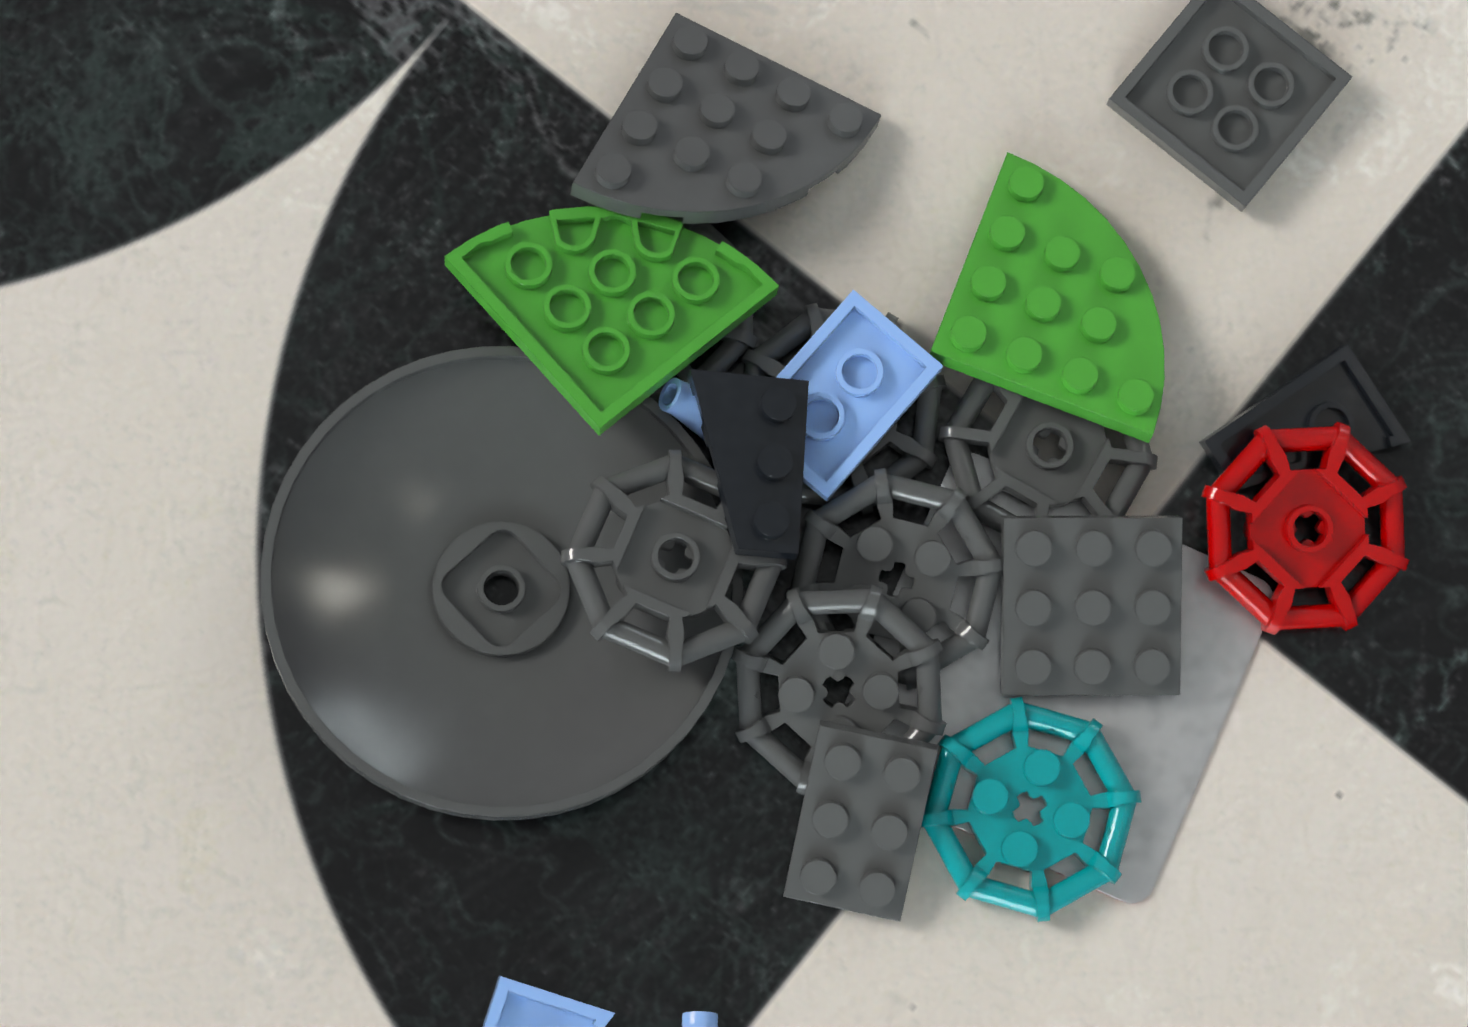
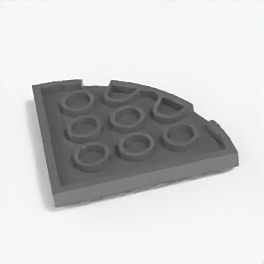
[570,13,881,224]

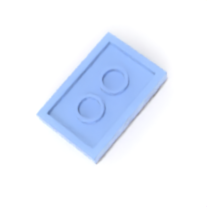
[776,290,943,502]

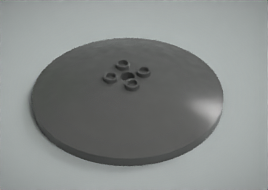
[261,346,743,821]

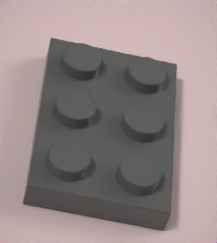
[783,720,938,921]

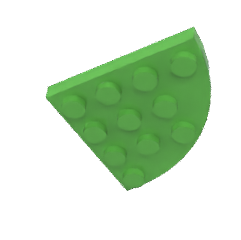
[930,152,1165,443]
[445,206,779,436]

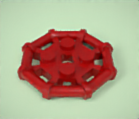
[1201,422,1410,635]

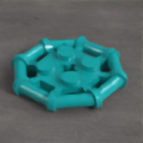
[921,697,1142,922]

